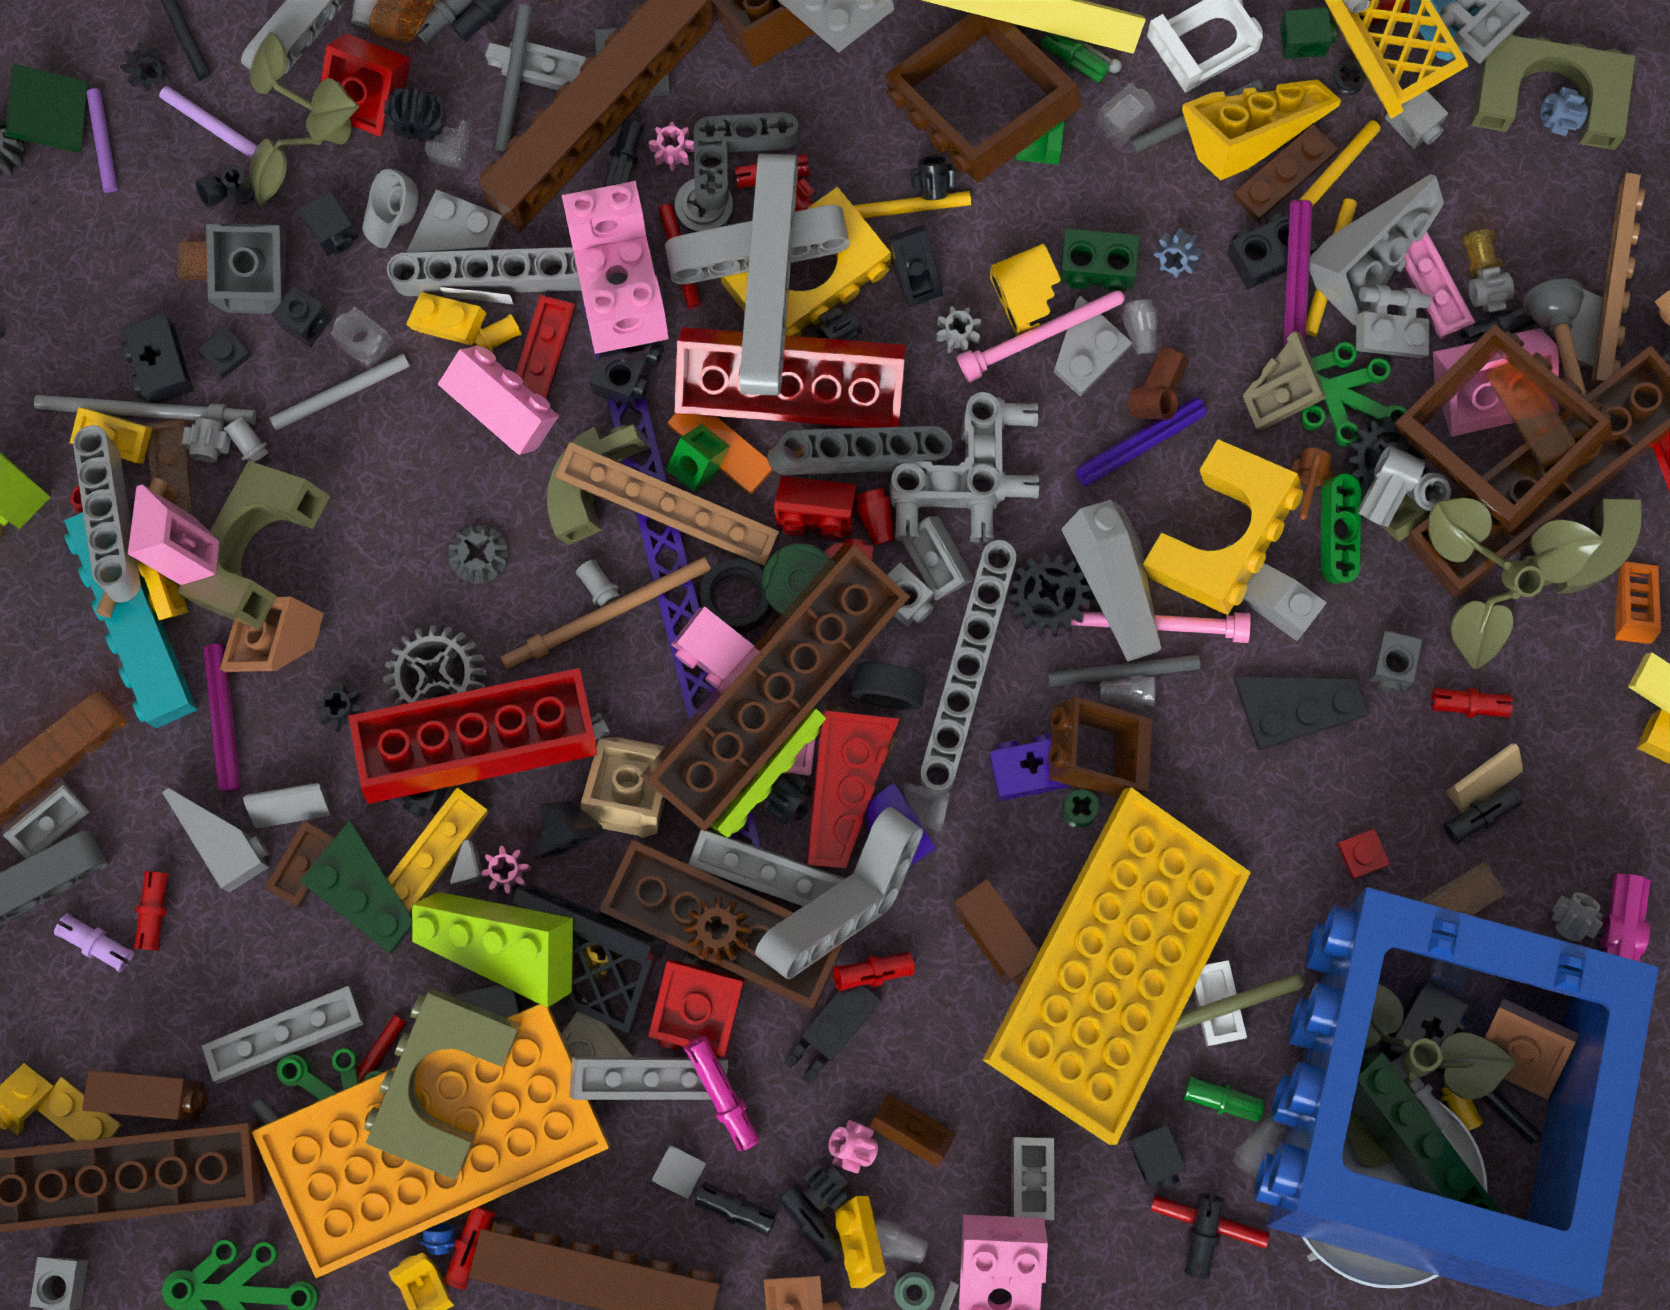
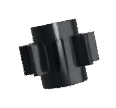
[120,42,169,91]
[910,155,956,200]
[816,307,862,341]
[314,683,365,732]
[765,773,813,824]
[801,1163,850,1212]

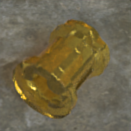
[1461,229,1503,277]

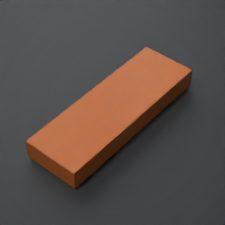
[667,413,774,495]

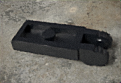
[784,985,881,1084]

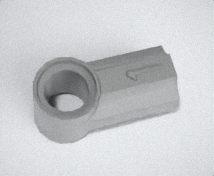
[1357,445,1425,527]

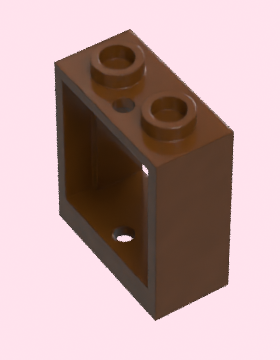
[1048,696,1152,799]
[952,879,1039,987]
[82,1070,208,1122]

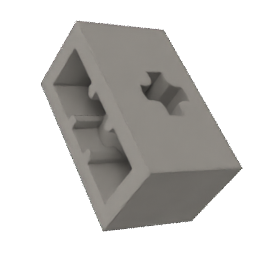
[1011,1137,1054,1220]

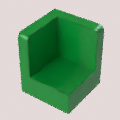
[1015,113,1064,164]

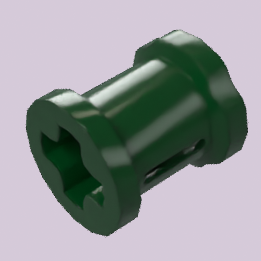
[1062,789,1099,828]

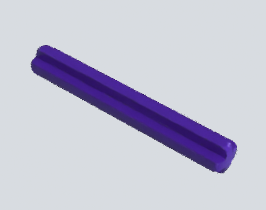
[1075,397,1207,487]

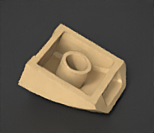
[581,737,665,838]

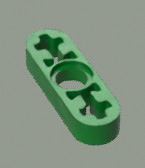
[1321,474,1361,584]

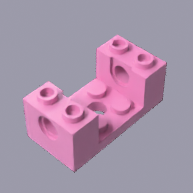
[562,181,669,354]
[958,1214,1048,1310]

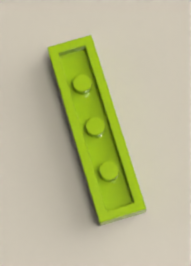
[710,708,826,838]

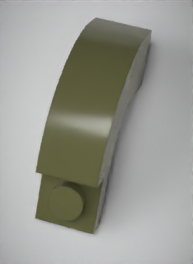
[547,425,650,545]
[1522,499,1642,594]

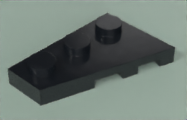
[1233,677,1368,751]

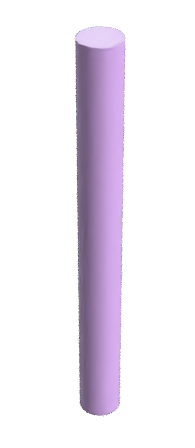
[159,86,257,158]

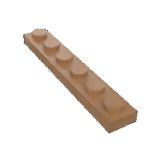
[1589,173,1645,391]
[554,442,779,566]

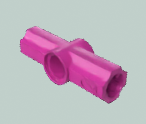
[1599,873,1651,962]

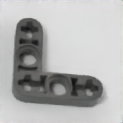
[694,112,799,210]

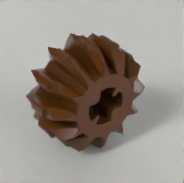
[684,895,752,964]

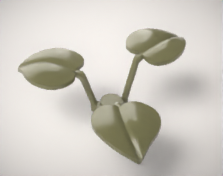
[249,32,359,207]
[1428,497,1603,669]
[1346,984,1516,1167]

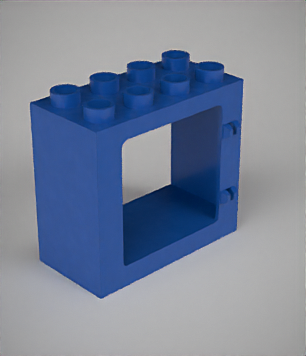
[1253,887,1659,1307]

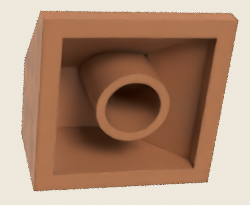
[220,596,324,672]

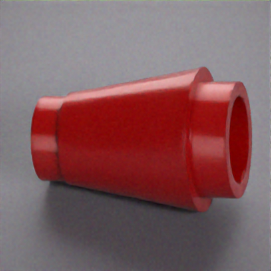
[854,488,895,546]

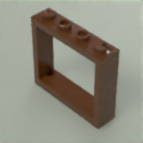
[885,13,1081,183]
[1395,324,1612,532]

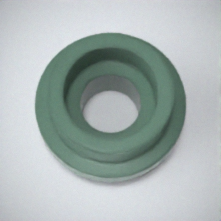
[894,1272,934,1310]

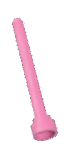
[956,291,1125,383]
[1071,611,1250,643]

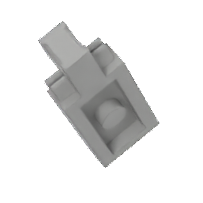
[485,42,587,90]

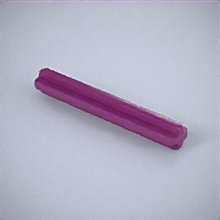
[1283,200,1313,346]
[203,643,241,792]

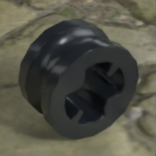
[1331,59,1366,96]

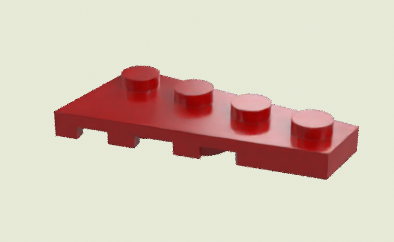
[806,711,899,869]

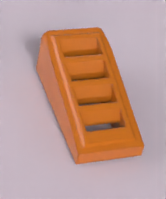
[1615,561,1661,644]

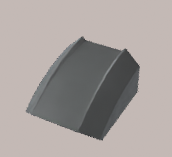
[206,224,287,314]

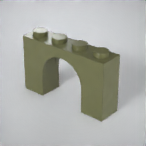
[1471,33,1636,150]
[177,461,330,630]
[364,988,522,1180]

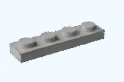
[688,829,846,907]
[201,986,364,1084]
[569,1057,728,1100]

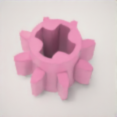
[649,122,694,171]
[481,846,531,896]
[828,1120,878,1174]

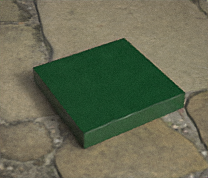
[5,64,87,152]

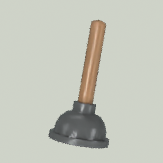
[1522,278,1586,398]

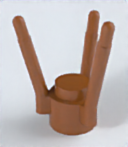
[1291,448,1334,533]

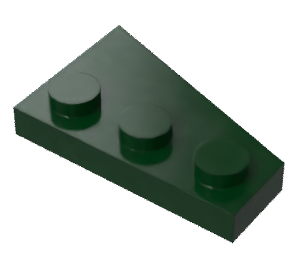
[300,820,412,954]

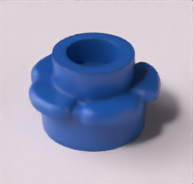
[419,1222,458,1255]

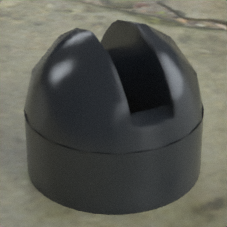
[195,175,227,208]

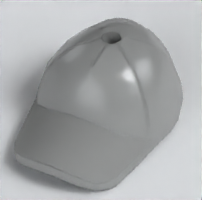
[362,169,419,249]

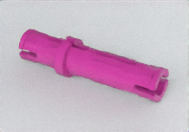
[684,1036,760,1151]

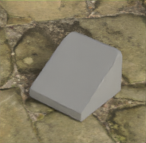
[450,839,484,888]
[652,1145,707,1199]

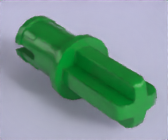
[1041,32,1110,83]
[1183,1076,1264,1122]

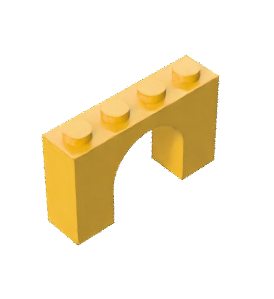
[721,187,891,336]
[1143,439,1303,615]

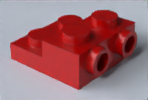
[648,959,745,1058]

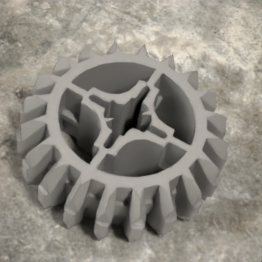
[383,625,488,706]

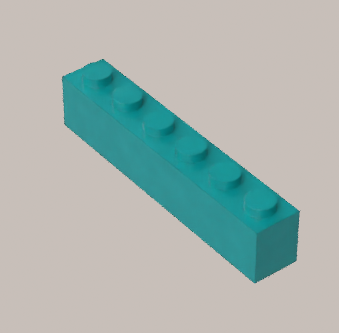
[64,511,198,728]

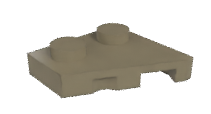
[1243,331,1327,431]

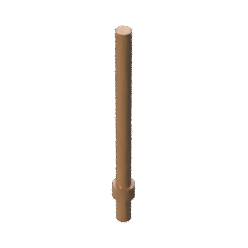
[501,556,711,670]

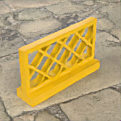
[1324,0,1468,118]

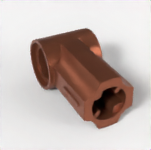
[1128,347,1189,420]

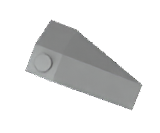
[1309,174,1444,325]
[1061,500,1161,661]

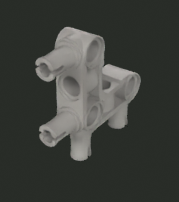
[889,392,1039,543]

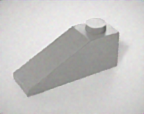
[1226,544,1327,641]
[162,788,269,892]

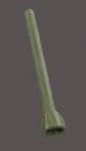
[1172,974,1305,1033]

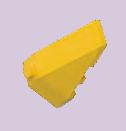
[1182,79,1341,181]

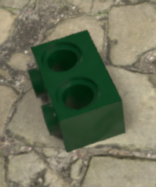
[1060,228,1139,292]

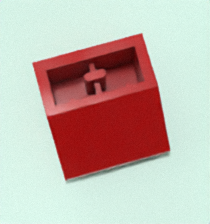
[774,476,856,541]

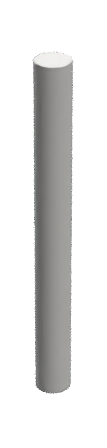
[269,353,410,431]

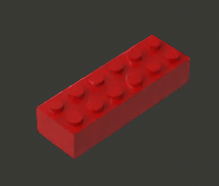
[675,327,906,428]
[348,668,598,804]

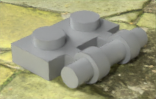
[1440,0,1531,64]
[1356,284,1431,358]

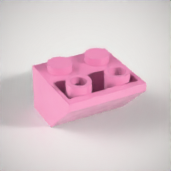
[128,484,220,585]

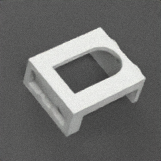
[1147,0,1263,93]

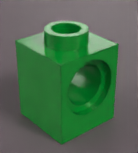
[666,423,730,492]

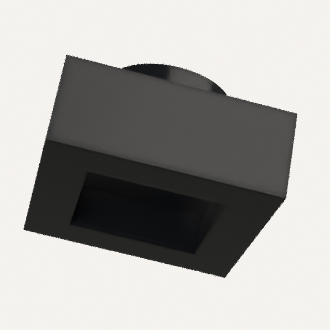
[197,326,252,379]

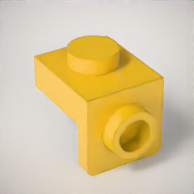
[0,1063,54,1135]
[389,1253,454,1310]

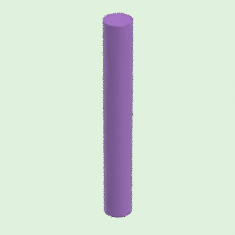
[86,88,118,193]

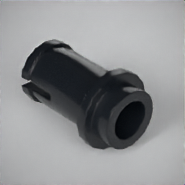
[221,165,255,204]

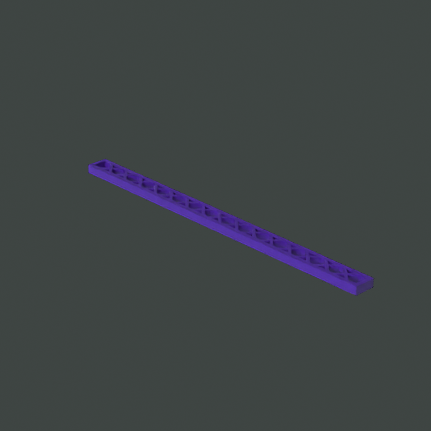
[583,303,761,848]

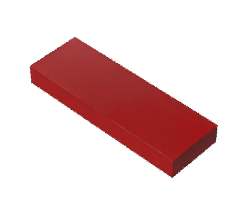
[516,294,576,400]

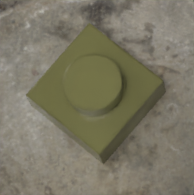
[1380,495,1429,542]

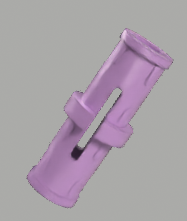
[54,913,134,972]

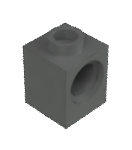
[1369,630,1423,693]

